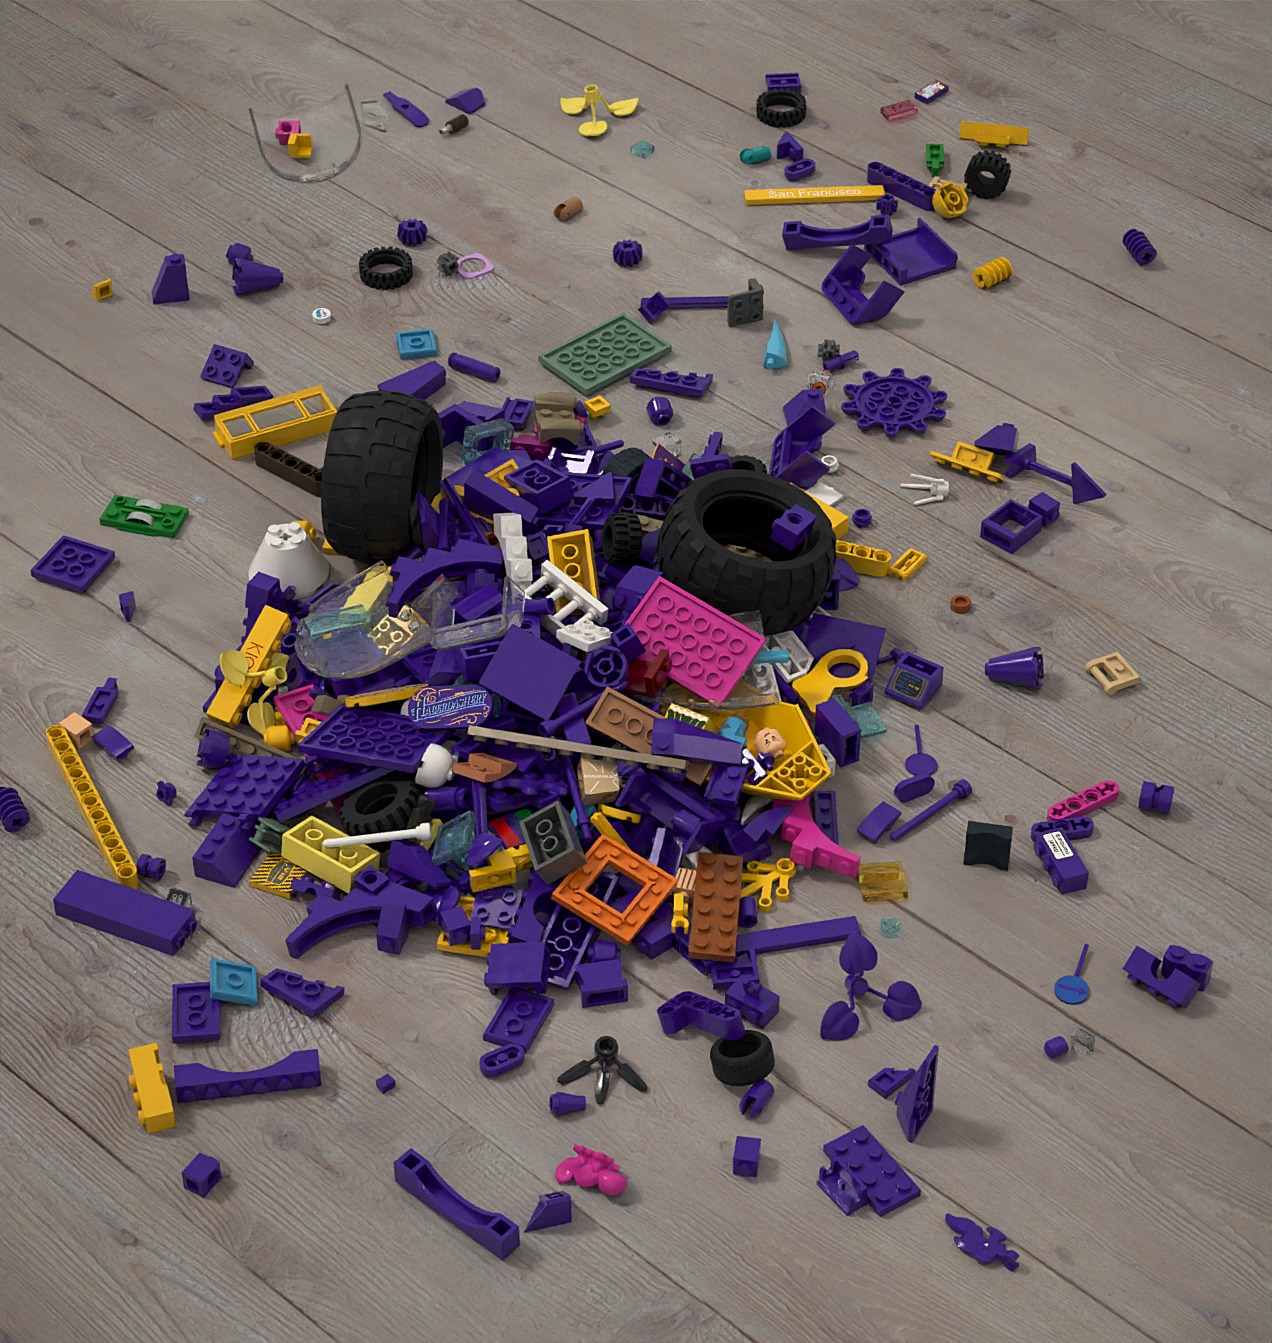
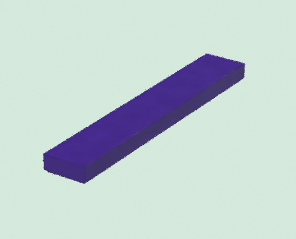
[735,916,861,957]

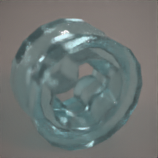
[879,916,901,939]

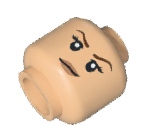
[754,728,787,761]

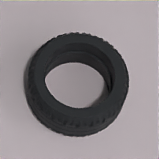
[710,1030,775,1086]

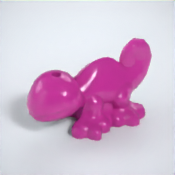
[555,1144,628,1196]

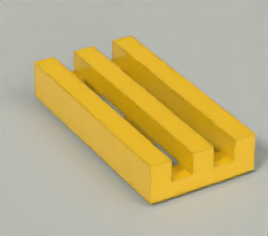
[888,548,927,582]

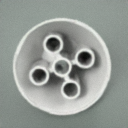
[248,522,330,600]

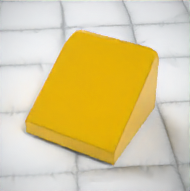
[91,279,113,301]

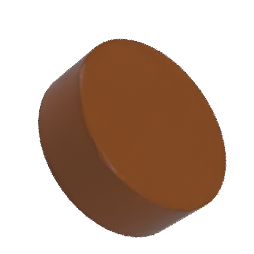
[950,595,971,614]

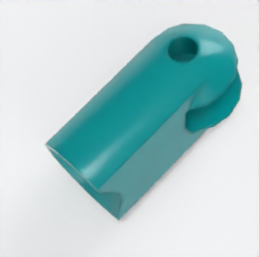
[740,145,771,164]

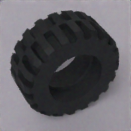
[339,773,428,853]

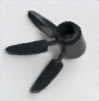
[557,1036,648,1104]

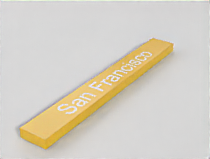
[744,185,885,205]

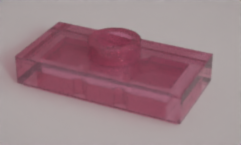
[880,100,918,121]

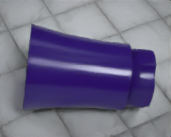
[424,786,473,815]

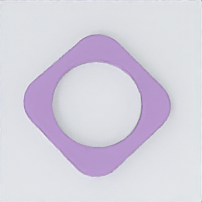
[457,253,494,279]

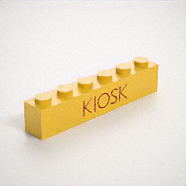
[206,605,291,729]

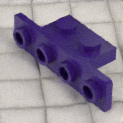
[647,826,684,902]

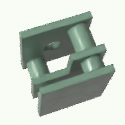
[249,817,292,854]

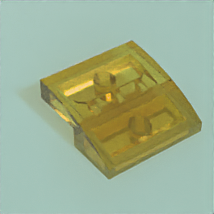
[857,861,908,902]

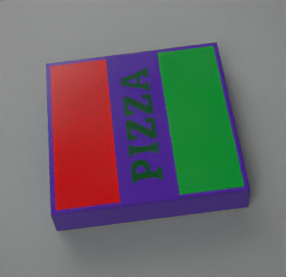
[488,807,533,850]

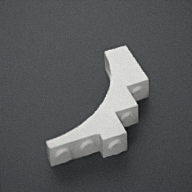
[493,513,533,605]

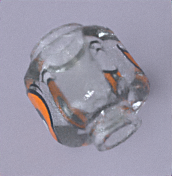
[806,369,835,395]

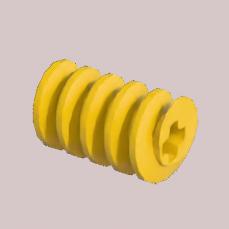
[972,257,1013,288]

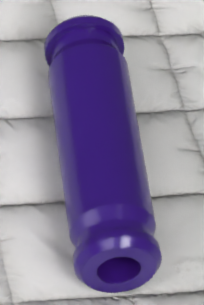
[448,352,501,382]

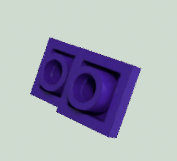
[91,725,134,760]
[857,801,902,844]

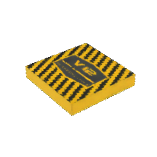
[250,852,309,899]

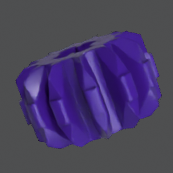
[397,219,427,246]
[613,239,643,267]

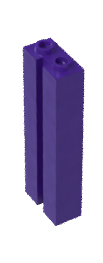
[53,870,197,956]

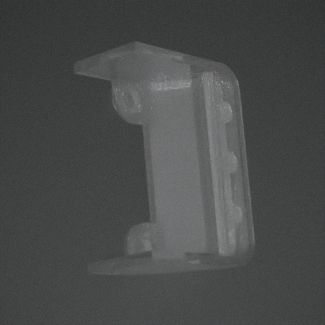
[430,576,525,651]

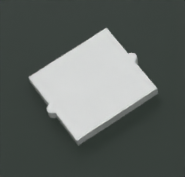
[806,481,844,507]

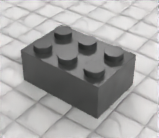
[519,800,587,885]

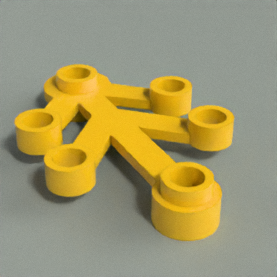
[740,858,796,912]

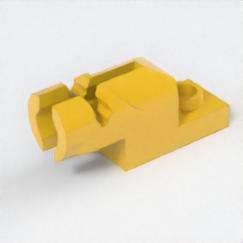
[469,844,533,892]

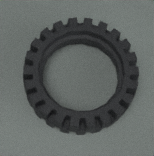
[756,88,806,128]
[359,246,413,290]

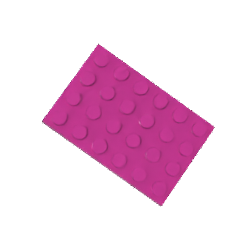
[624,576,767,709]

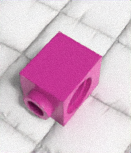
[275,120,301,145]

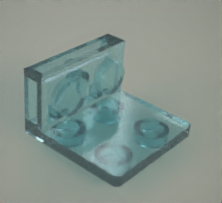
[832,694,887,739]

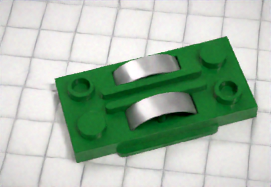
[100,495,189,538]

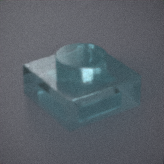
[630,140,654,159]

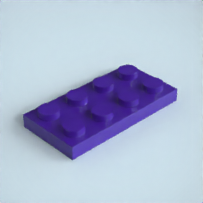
[823,1125,921,1217]

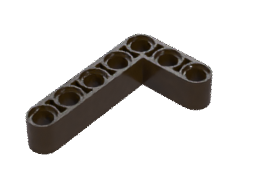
[254,442,323,497]

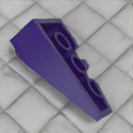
[895,1045,939,1143]

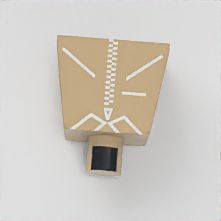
[577,758,630,806]

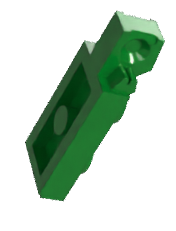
[926,144,944,177]

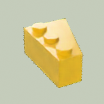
[128,1043,176,1134]

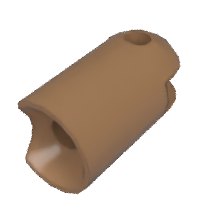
[554,196,583,220]

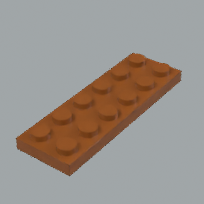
[688,852,743,963]

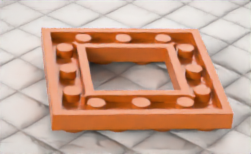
[551,833,678,946]

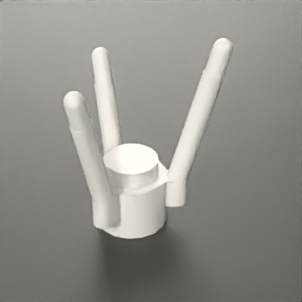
[900,474,949,505]

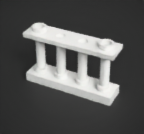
[511,560,608,644]

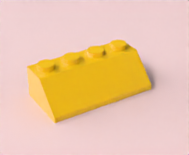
[547,529,600,615]

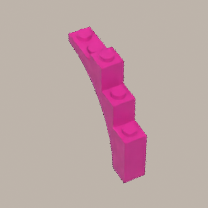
[772,791,861,879]

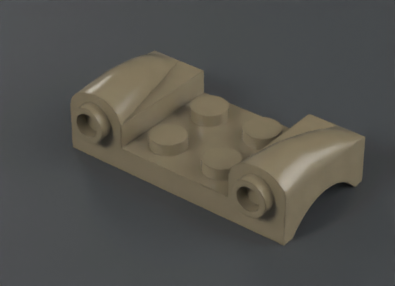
[533,392,584,445]

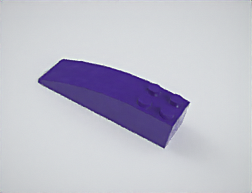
[540,872,620,990]

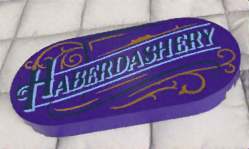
[408,685,494,731]

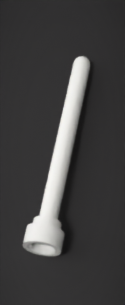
[323,823,432,848]

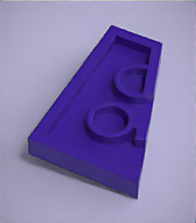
[261,968,345,1017]

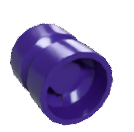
[1138,781,1174,814]

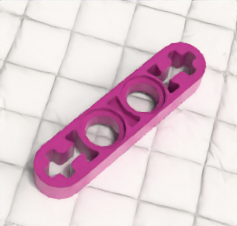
[1047,780,1119,821]

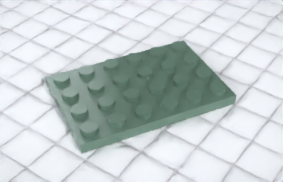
[538,312,672,396]

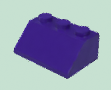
[192,813,262,888]

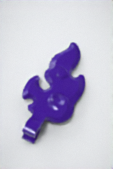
[945,1213,1019,1271]

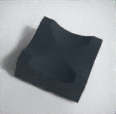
[963,821,1013,871]

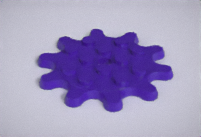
[841,368,948,438]
[489,756,578,796]

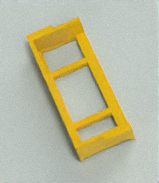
[212,385,337,460]

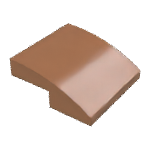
[452,753,517,783]

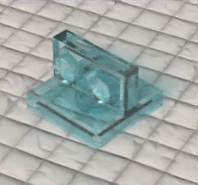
[432,810,477,871]

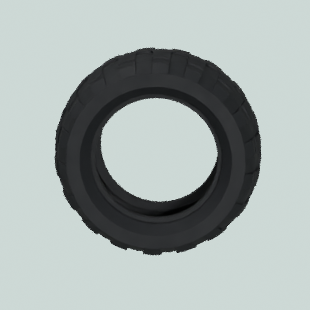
[321,390,443,565]
[657,470,836,637]

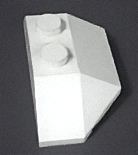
[761,630,814,683]

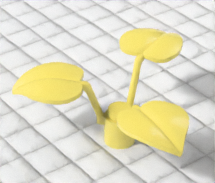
[560,85,639,136]
[220,650,289,736]

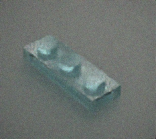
[303,604,370,638]

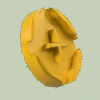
[597,803,641,824]

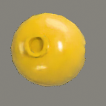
[933,182,968,218]

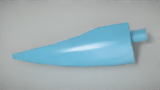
[763,319,787,369]

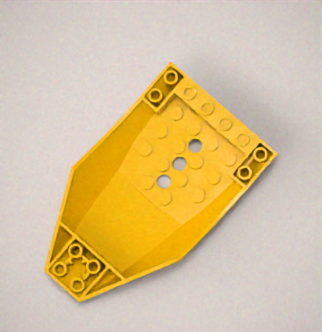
[661,680,832,800]

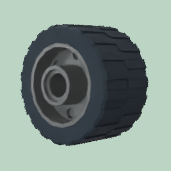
[602,448,653,511]

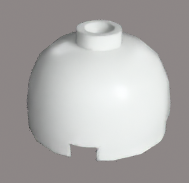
[415,743,455,788]

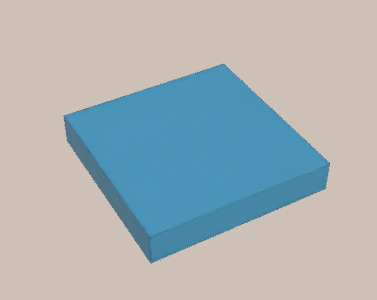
[396,329,437,360]
[209,958,258,1006]

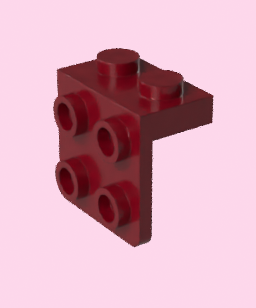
[622,649,672,698]

